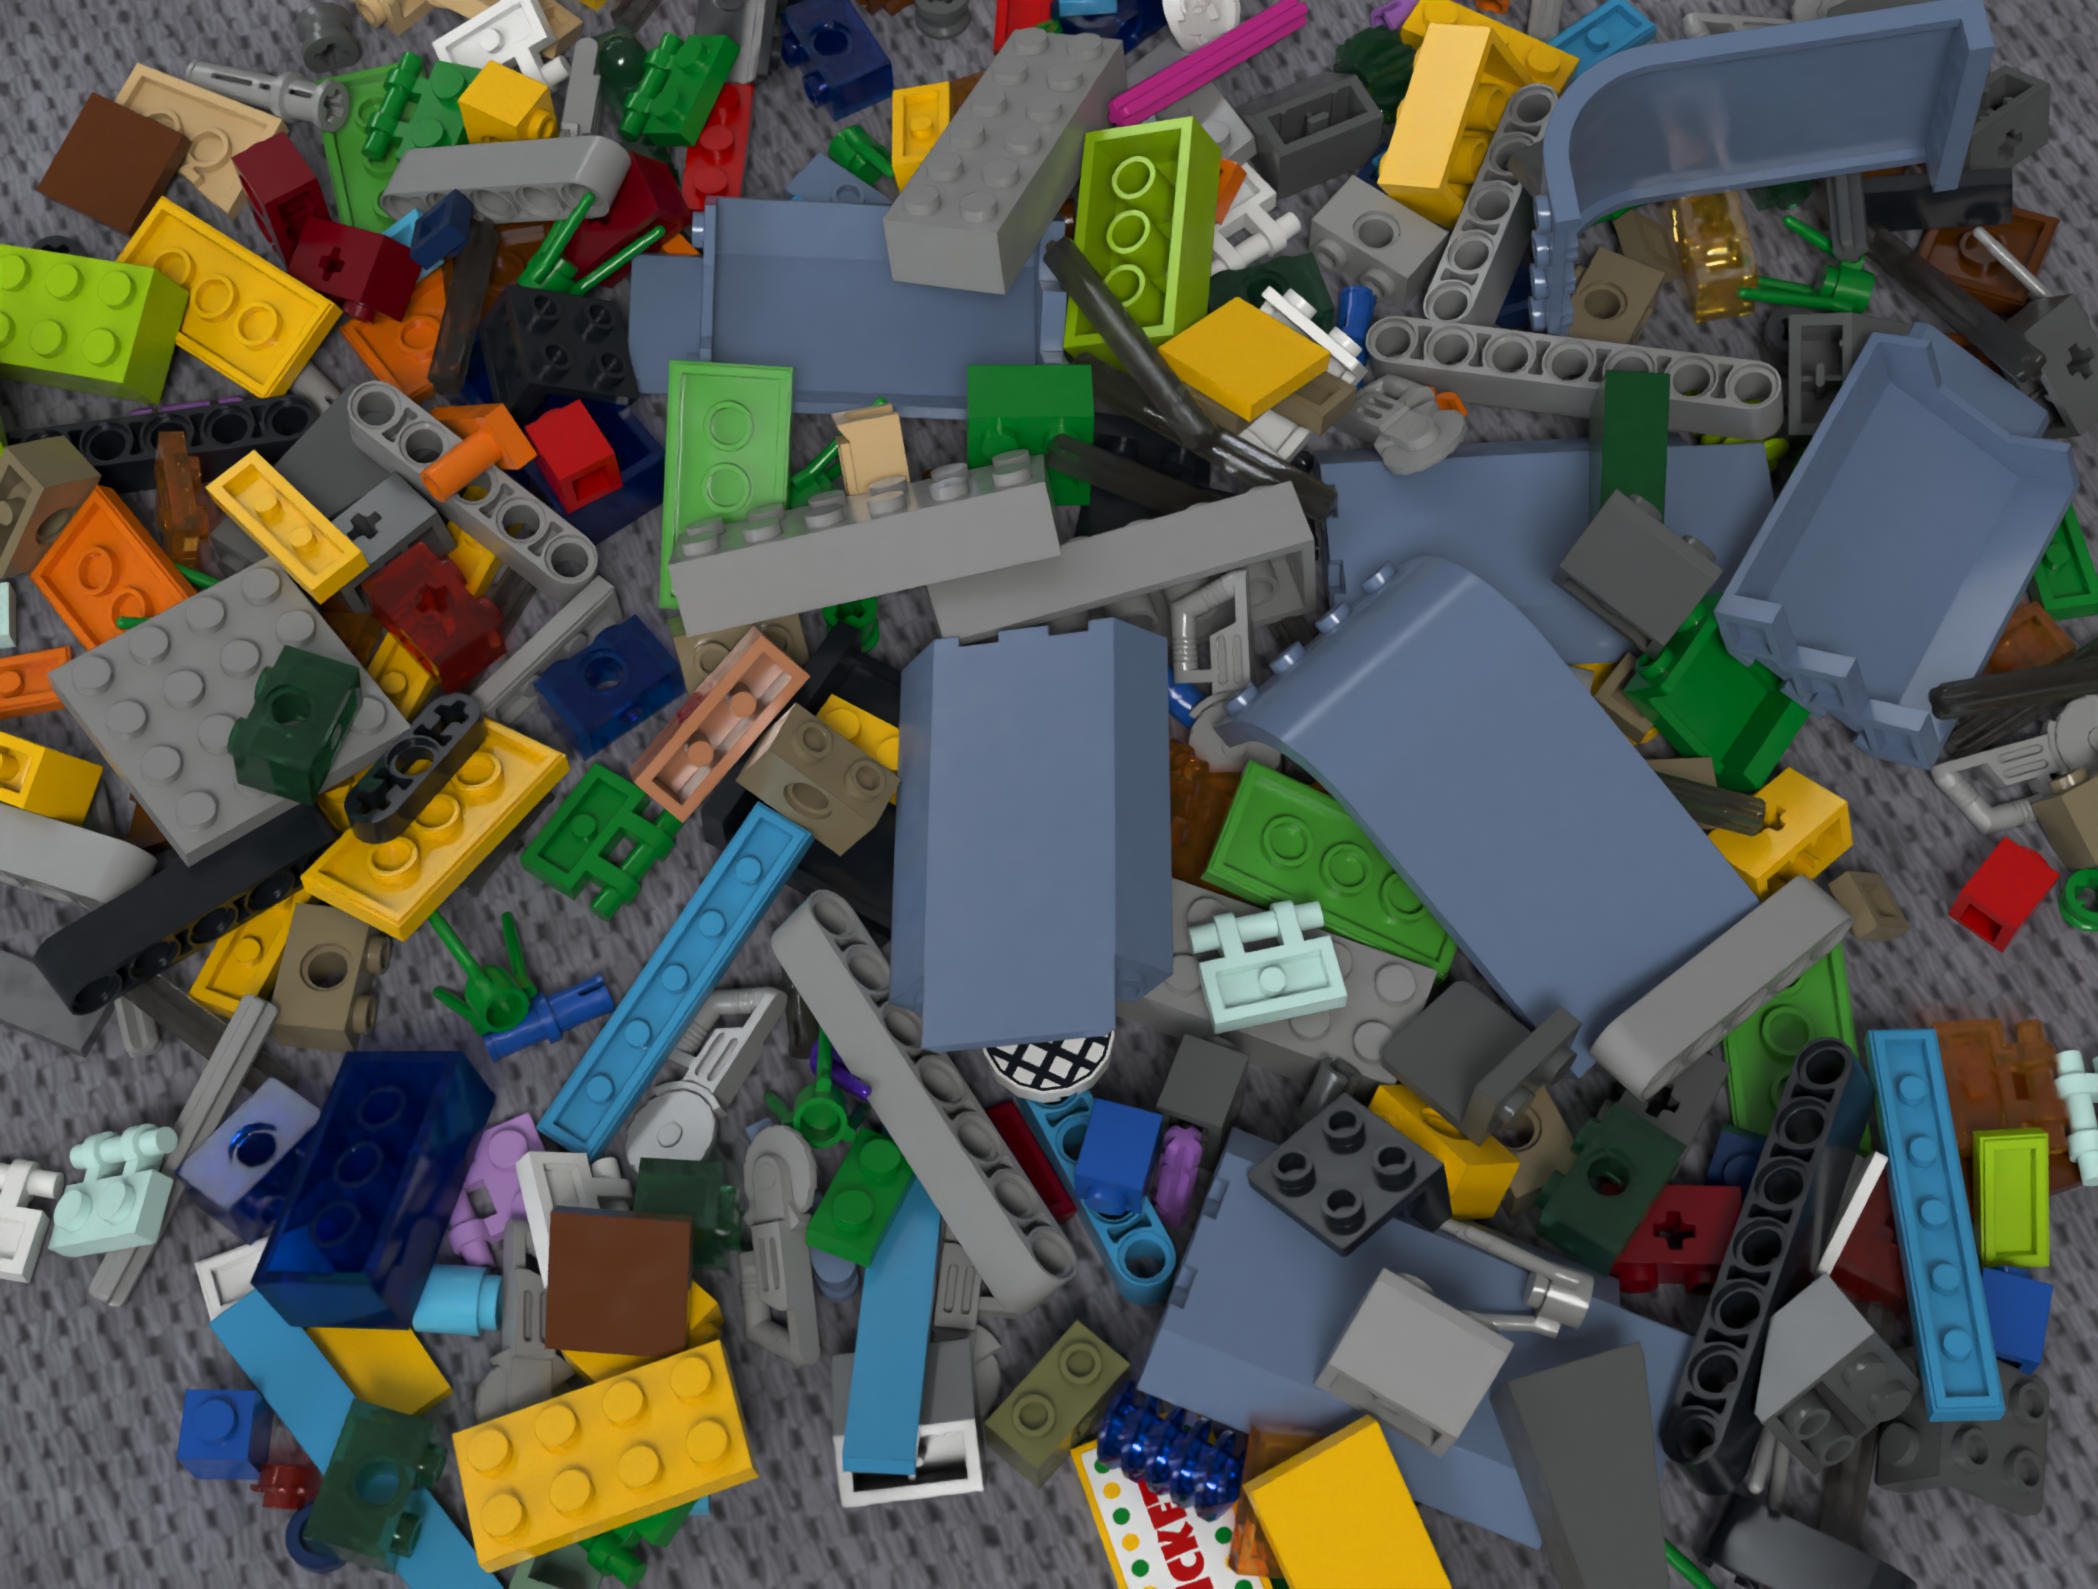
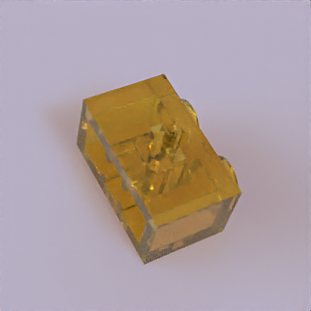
[1671,190,1759,323]

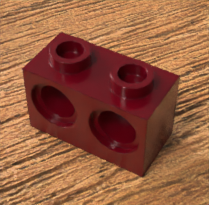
[231,131,332,270]

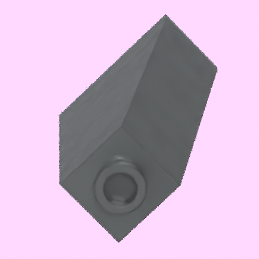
[209,382,440,580]
[1490,1341,1670,1589]

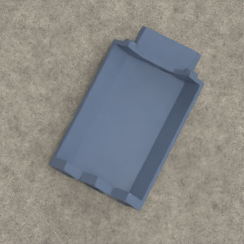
[628,196,1069,420]
[1713,322,2080,771]
[1314,433,1775,665]
[889,617,1173,1053]
[1136,1127,1696,1550]

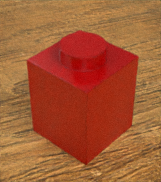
[524,399,623,514]
[1948,836,2061,953]

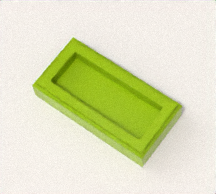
[1973,1127,2050,1270]

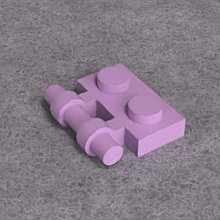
[424,1112,546,1271]

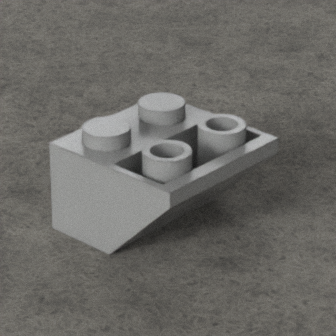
[1314,1268,1514,1458]

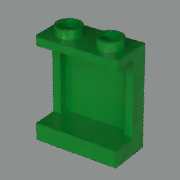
[1622,592,1810,794]

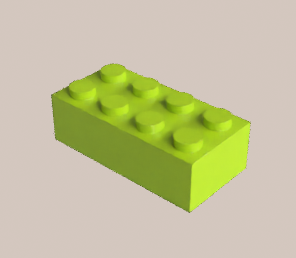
[1063,116,1222,376]
[0,244,190,405]

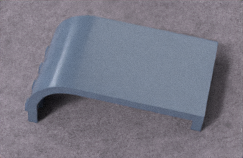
[1528,0,1995,337]
[1213,556,1762,1079]

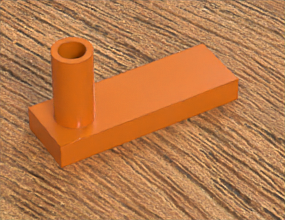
[420,403,537,503]

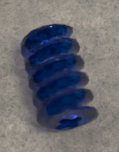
[1097,1378,1257,1523]

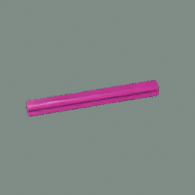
[1106,0,1308,127]

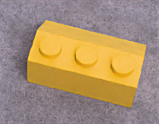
[1377,23,1536,230]

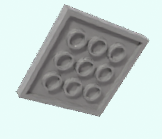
[47,556,412,867]

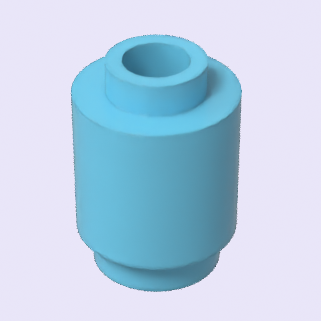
[401,1262,503,1337]

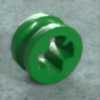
[2058,868,2098,931]

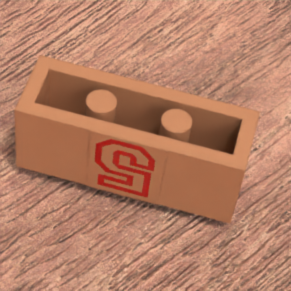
[628,625,810,823]

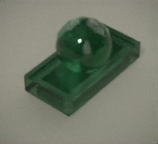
[592,24,664,127]

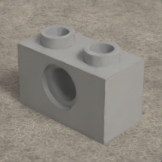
[1309,175,1449,310]

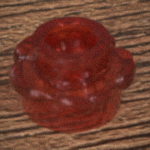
[250,1463,321,1510]

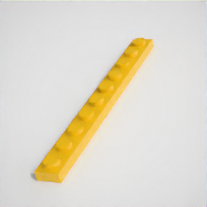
[188,485,524,1019]

